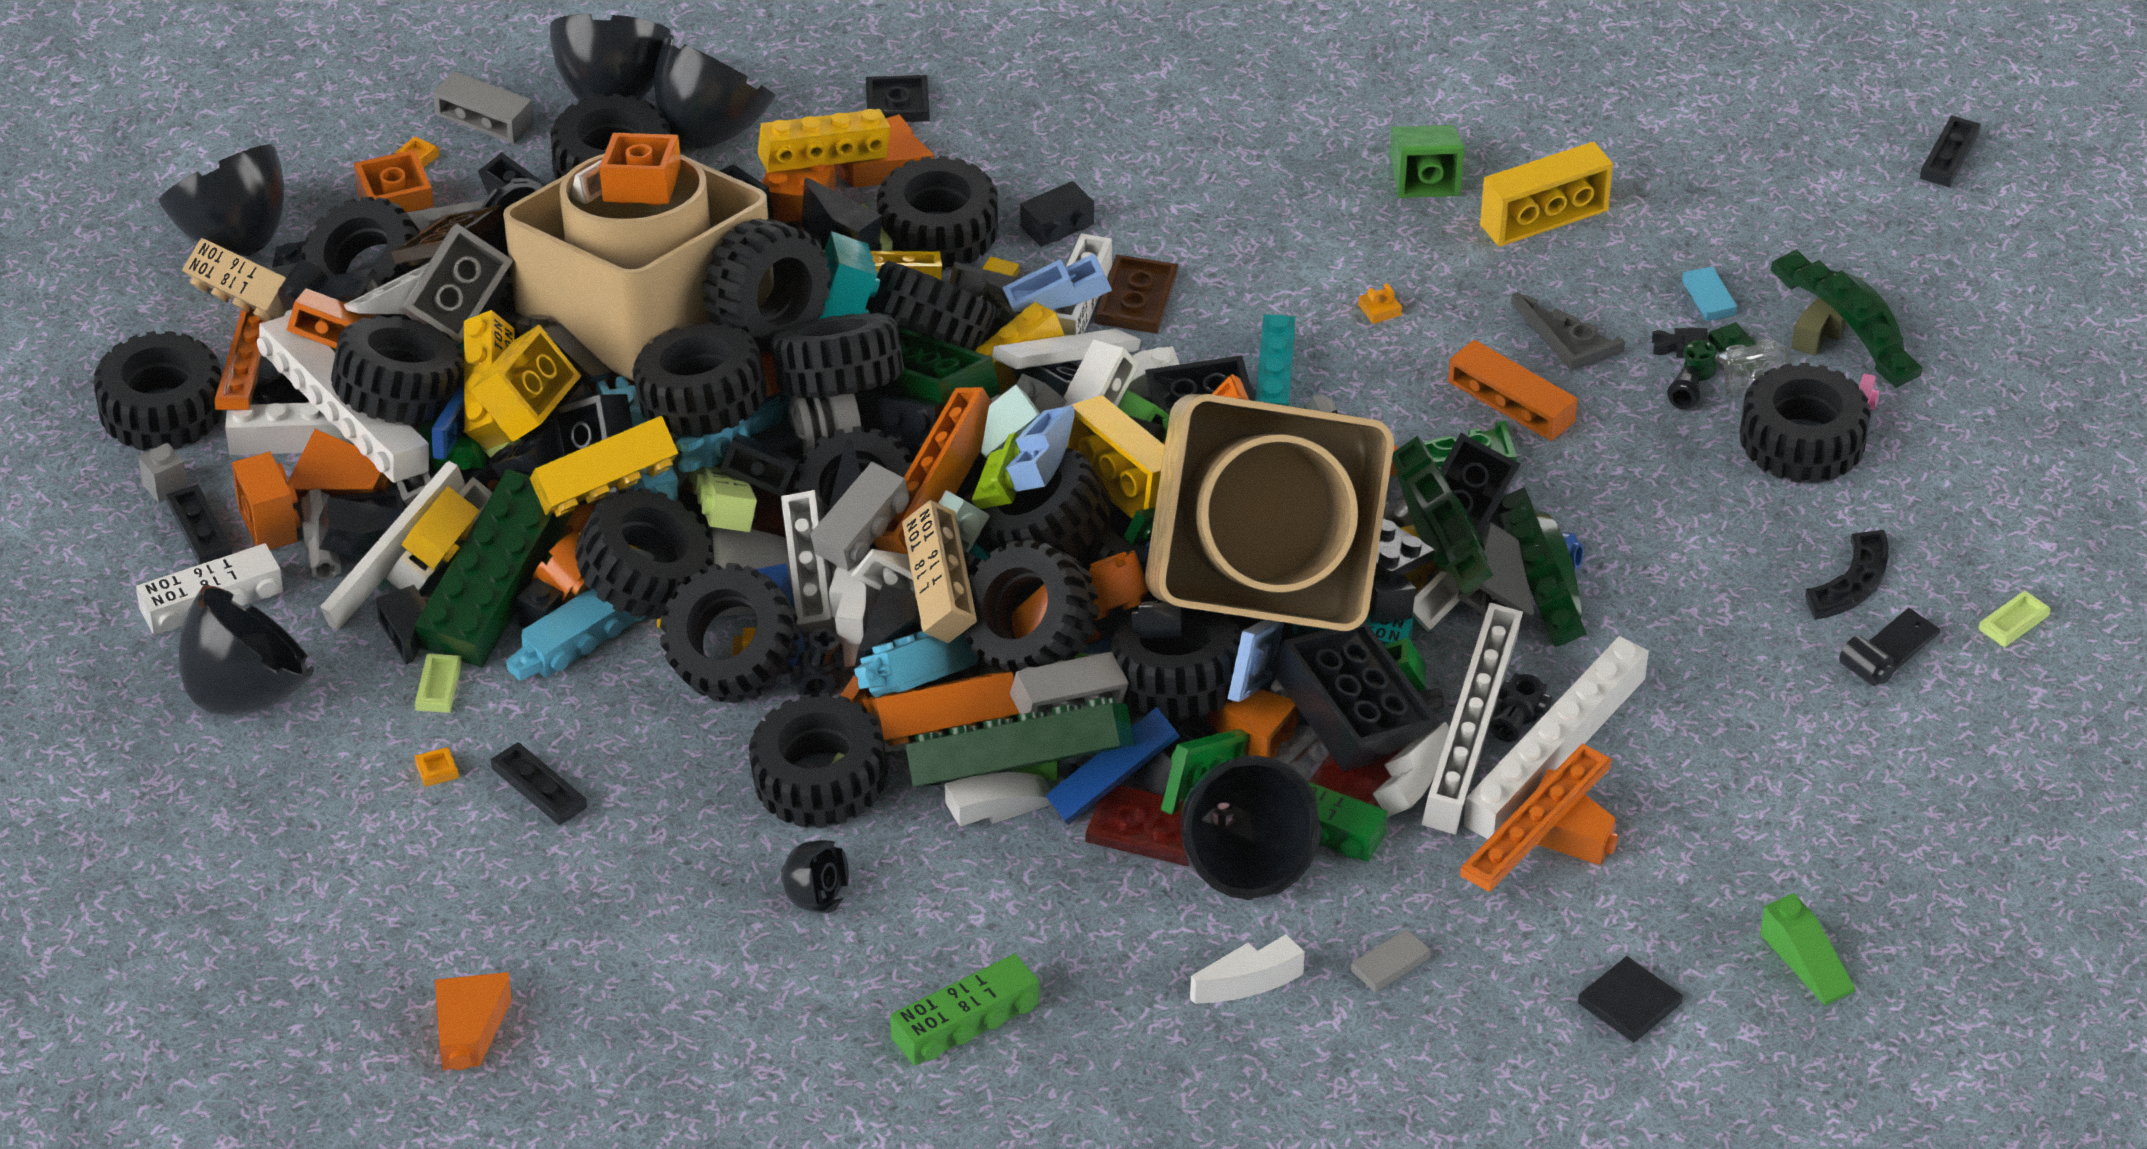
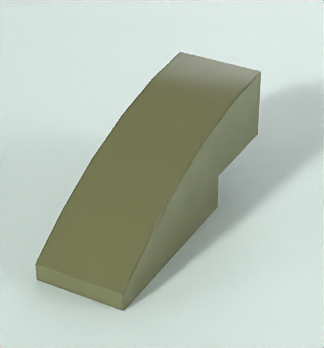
[1791,277,1863,356]

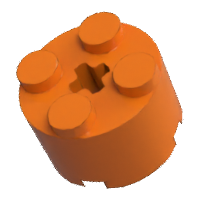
[532,532,589,603]
[1088,550,1149,621]

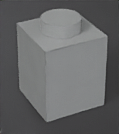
[138,443,188,503]

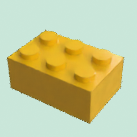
[470,325,581,442]

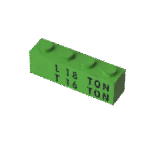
[890,953,1039,1066]

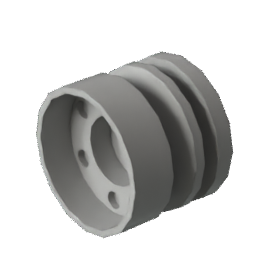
[788,393,861,454]

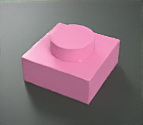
[1859,373,1879,410]

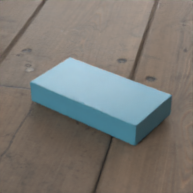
[1682,266,1737,321]

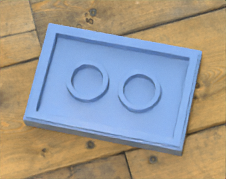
[1228,620,1285,702]

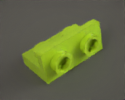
[972,432,1020,509]

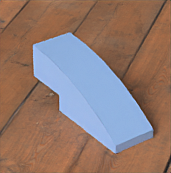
[1002,253,1112,312]
[1006,405,1075,492]

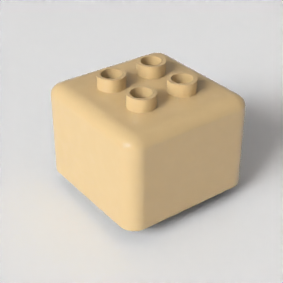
[503,153,774,381]
[1145,394,1394,631]

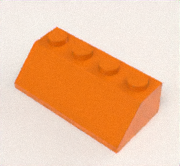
[862,672,1020,746]

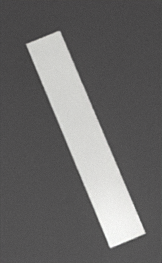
[992,329,1141,369]
[321,461,465,631]

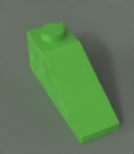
[1760,893,1855,1005]

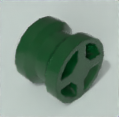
[1683,340,1717,381]

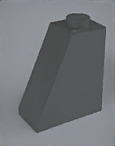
[1458,523,1534,626]

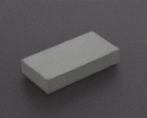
[1351,929,1431,993]

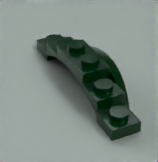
[1770,249,1923,388]
[1392,436,1493,595]
[1498,487,1587,647]

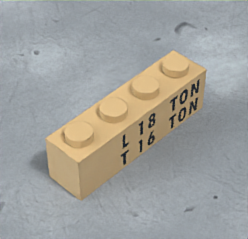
[181,238,291,322]
[902,500,977,643]

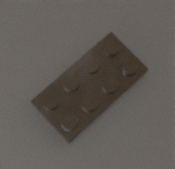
[391,204,504,266]

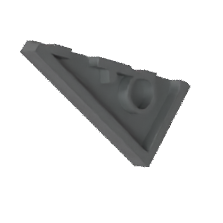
[1511,292,1625,370]

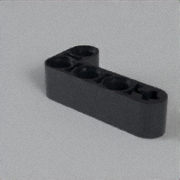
[489,379,594,480]

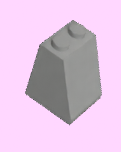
[712,527,794,616]

